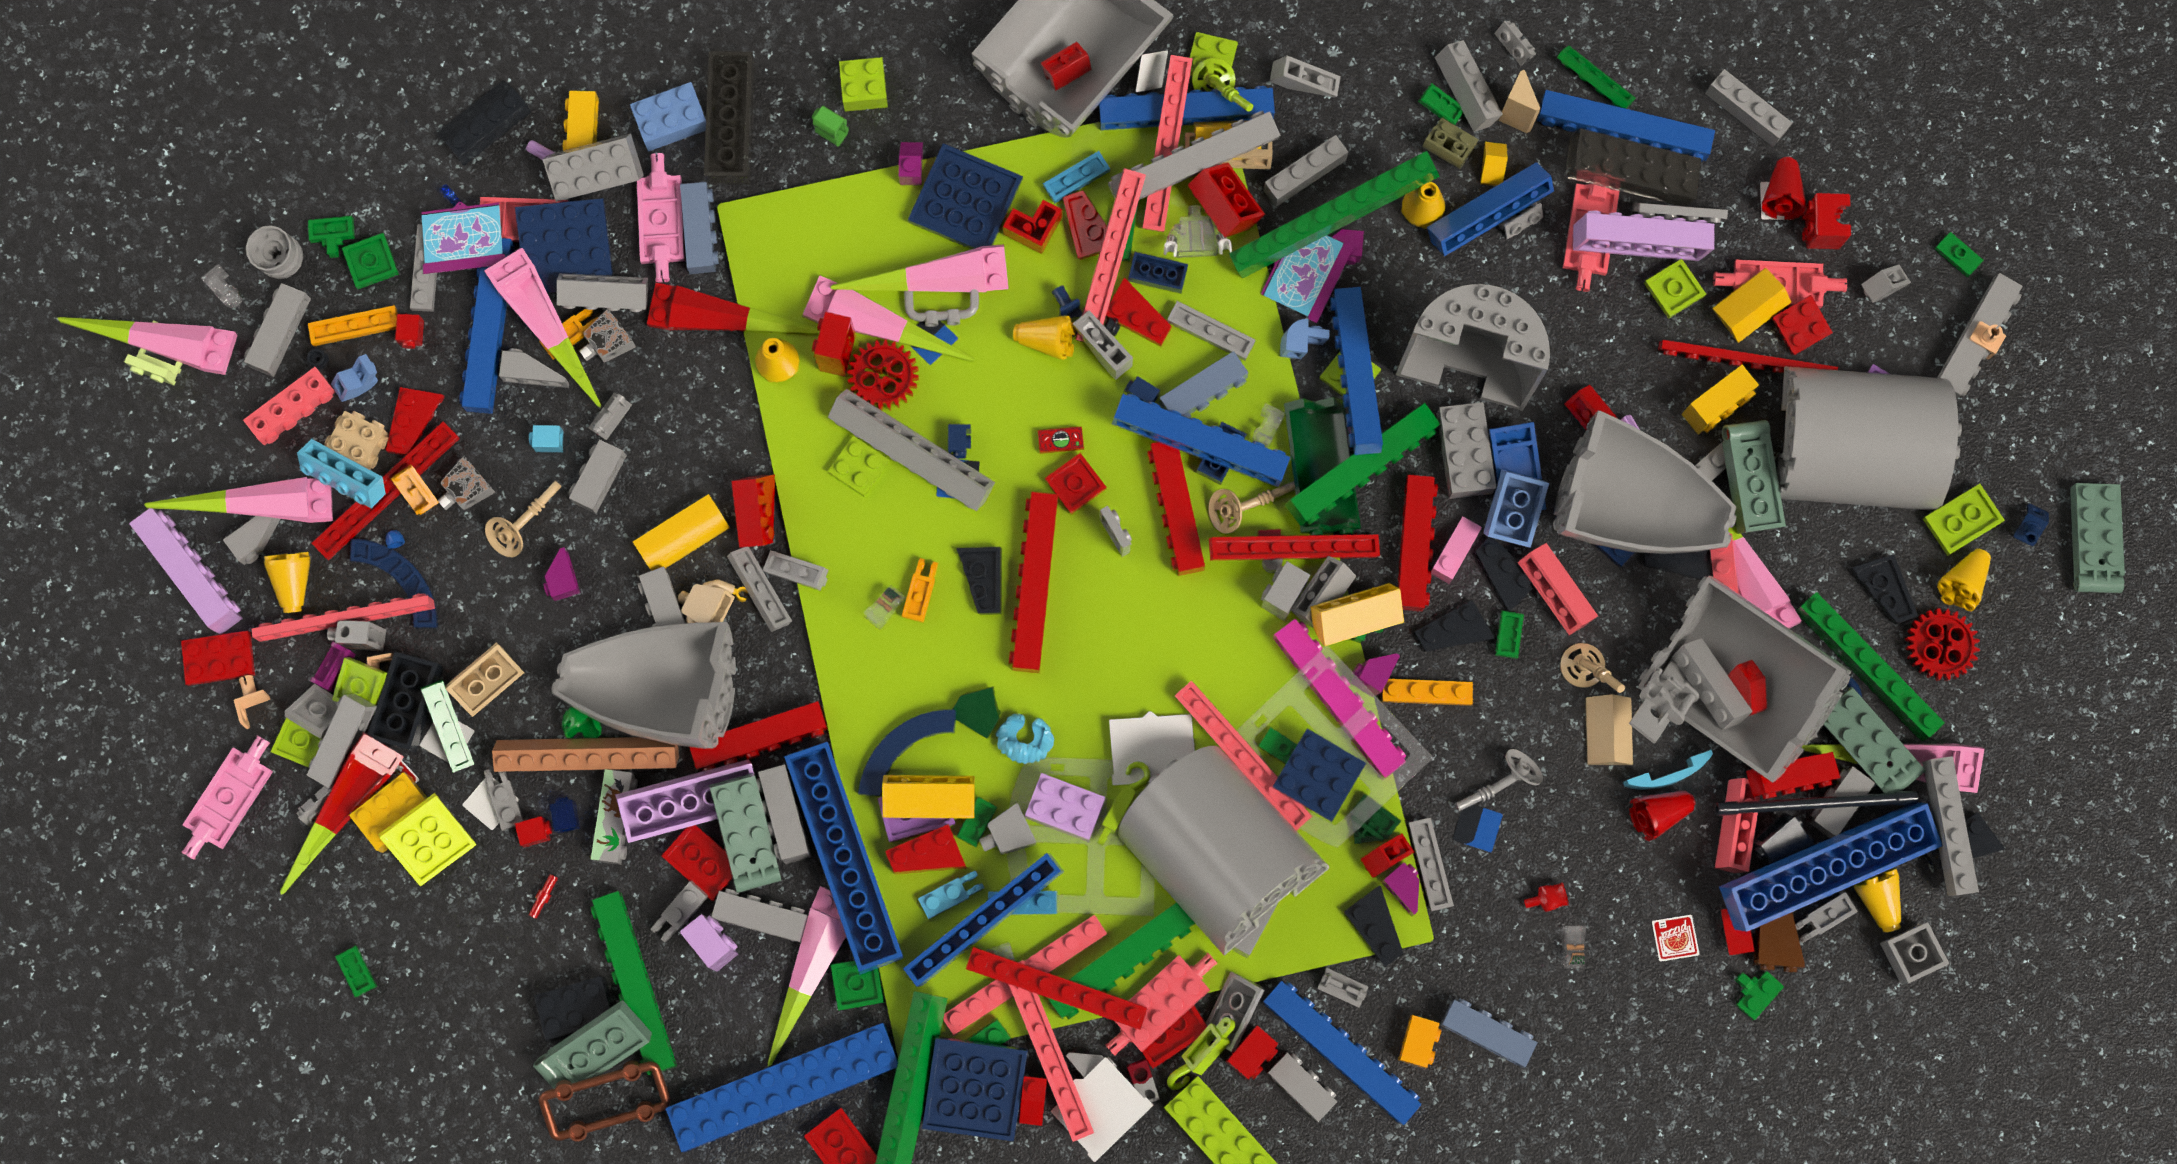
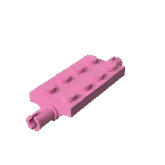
[637,153,685,282]
[182,735,273,860]

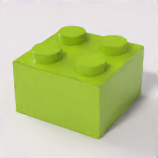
[839,57,888,112]

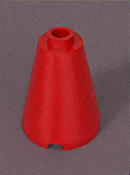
[1762,157,1806,220]
[1629,790,1696,841]

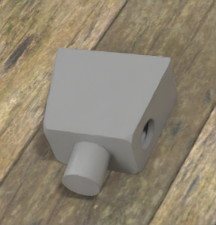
[979,803,1037,855]

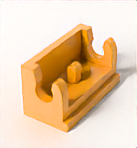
[391,465,439,515]

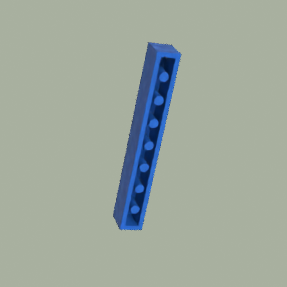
[1099,86,1275,130]
[1537,90,1715,162]
[460,238,515,414]
[1330,287,1383,455]
[1112,394,1290,487]
[903,853,1064,987]
[1262,981,1422,1126]

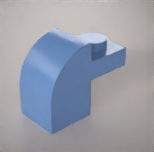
[1280,319,1329,359]
[331,354,378,402]

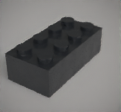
[368,652,443,753]

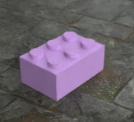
[1025,773,1105,842]
[680,914,738,971]

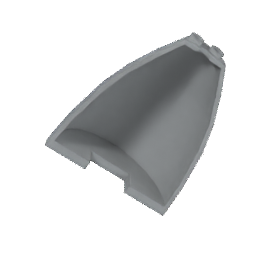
[1553,410,1737,554]
[552,622,736,749]

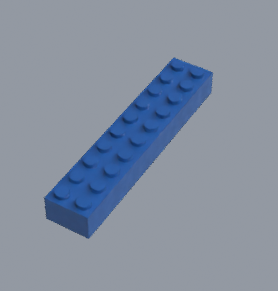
[784,742,903,975]
[1719,803,1942,932]
[666,1023,898,1152]

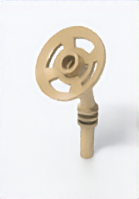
[485,480,562,557]
[1209,481,1295,533]
[1560,643,1625,693]

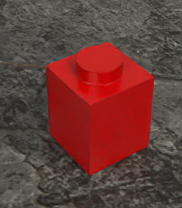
[395,314,424,349]
[515,816,552,848]

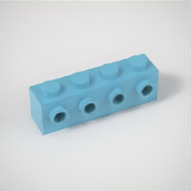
[297,439,386,508]

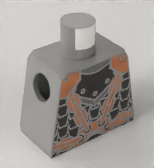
[579,309,636,362]
[437,456,495,510]
[327,621,386,652]

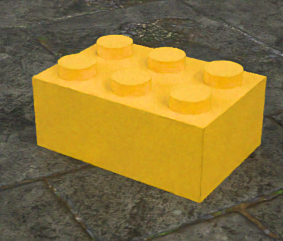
[1682,365,1759,435]
[349,772,427,853]

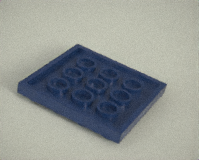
[908,143,1023,249]
[515,198,613,293]
[922,1036,1028,1141]

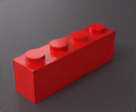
[1746,752,1840,800]

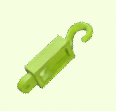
[1097,761,1151,846]
[1167,1017,1235,1090]

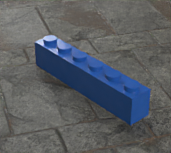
[1427,162,1554,256]

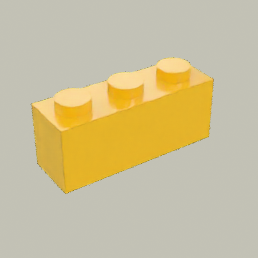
[563,91,599,151]

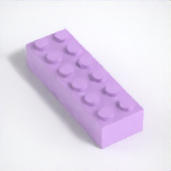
[1573,211,1714,261]
[129,508,243,635]
[616,759,754,843]

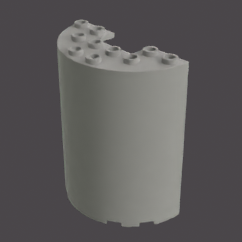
[971,0,1173,138]
[1396,284,1550,411]
[1777,366,1962,510]
[1638,576,1851,783]
[1118,746,1329,956]

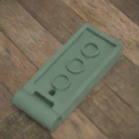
[1722,420,1786,534]
[2070,483,2125,593]
[1823,687,1926,794]
[709,773,781,893]
[533,1000,652,1093]

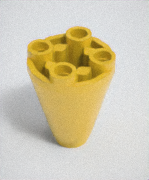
[1401,182,1445,229]
[1013,315,1076,360]
[755,338,800,382]
[1937,549,1991,611]
[264,552,310,613]
[1854,867,1901,932]

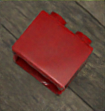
[1802,193,1851,249]

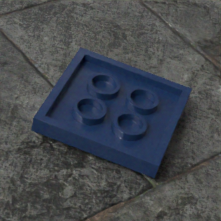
[1272,729,1366,823]

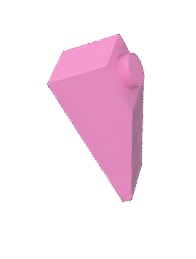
[1431,516,1482,584]

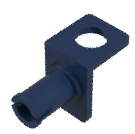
[1052,285,1082,337]
[2014,503,2049,546]

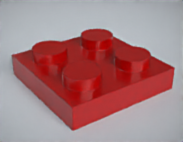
[1772,295,1833,355]
[1045,452,1107,515]

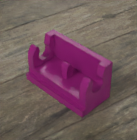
[310,641,356,693]

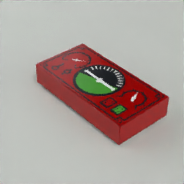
[1038,427,1084,454]

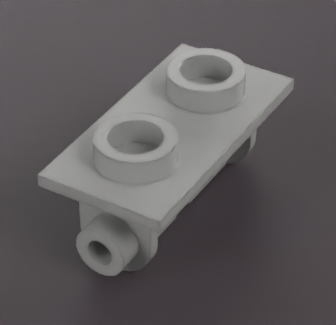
[1494,21,1536,66]
[1498,202,1543,239]
[588,393,632,440]
[296,786,331,828]
[1317,968,1368,1008]

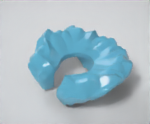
[996,714,1054,764]

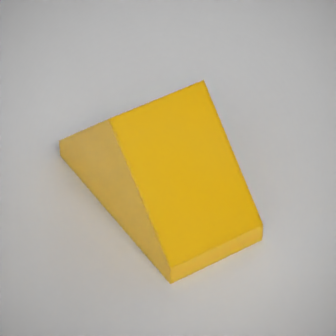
[1480,142,1508,186]

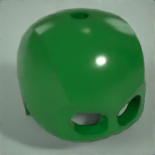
[562,707,602,738]

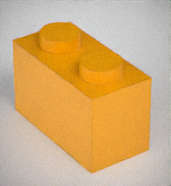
[1398,1015,1441,1068]

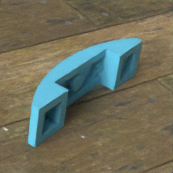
[1623,750,1713,789]

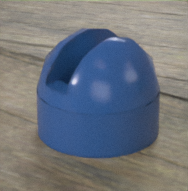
[385,530,405,549]

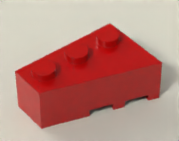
[732,474,775,547]
[885,824,967,875]

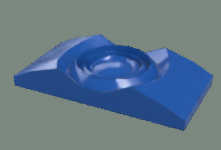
[1489,422,1546,510]

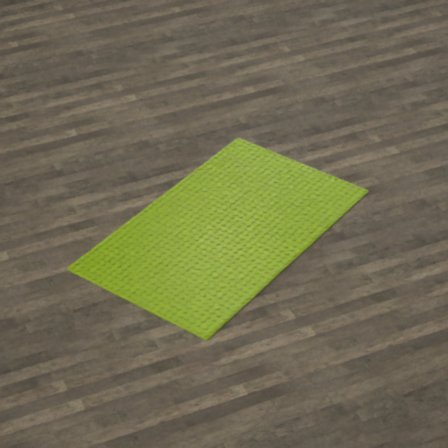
[717,122,1434,1060]

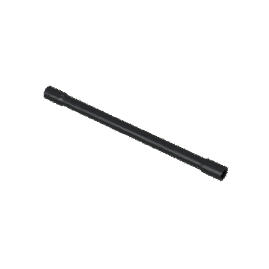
[1715,791,1918,816]

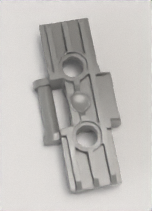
[1629,658,1699,744]

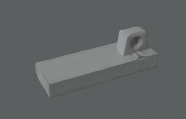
[763,550,829,591]

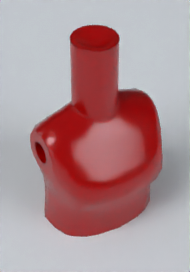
[1524,882,1569,912]

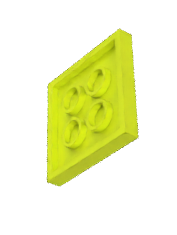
[378,793,476,886]

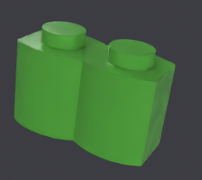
[812,106,849,147]

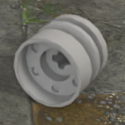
[246,226,303,279]

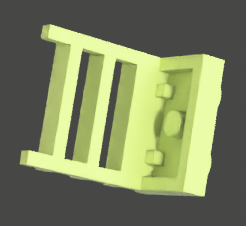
[124,320,182,385]

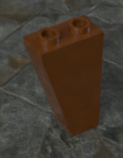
[1754,912,1805,973]

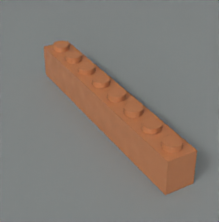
[492,737,679,772]

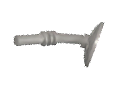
[1455,749,1543,811]

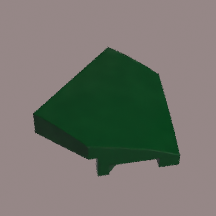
[952,686,1001,739]
[1351,793,1402,844]

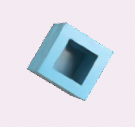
[529,425,564,452]

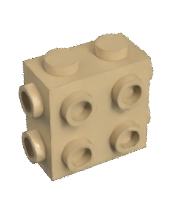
[324,411,389,470]

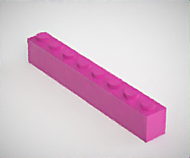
[1273,619,1406,781]

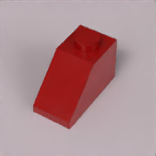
[1728,660,1767,716]
[1361,833,1414,878]
[1019,1076,1047,1126]

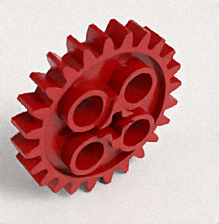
[847,339,919,411]
[1905,608,1980,681]

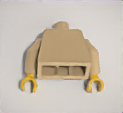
[678,579,748,623]

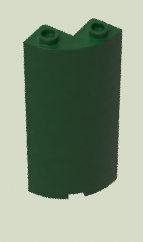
[1284,397,1361,536]

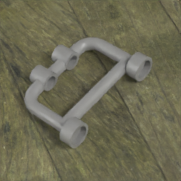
[904,289,979,327]

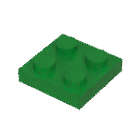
[342,233,399,289]
[831,961,884,1011]

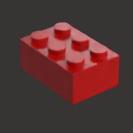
[1188,162,1265,238]
[812,312,856,377]

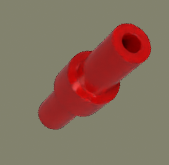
[528,874,558,919]

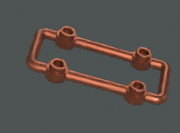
[538,1060,671,1141]

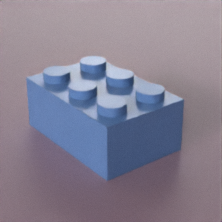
[630,82,709,152]
[1483,469,1549,548]

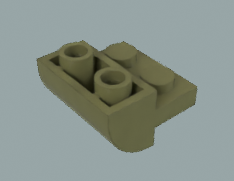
[1422,118,1479,169]

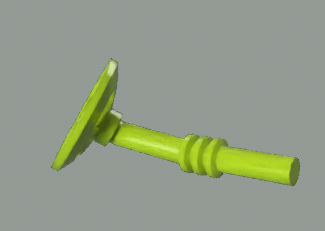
[1192,58,1253,112]

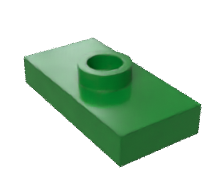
[1418,83,1463,125]
[1935,232,1984,278]
[1495,611,1524,659]
[1258,727,1297,765]
[956,796,998,848]
[335,946,378,997]

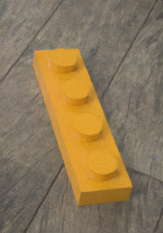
[308,305,398,346]
[1382,679,1473,706]

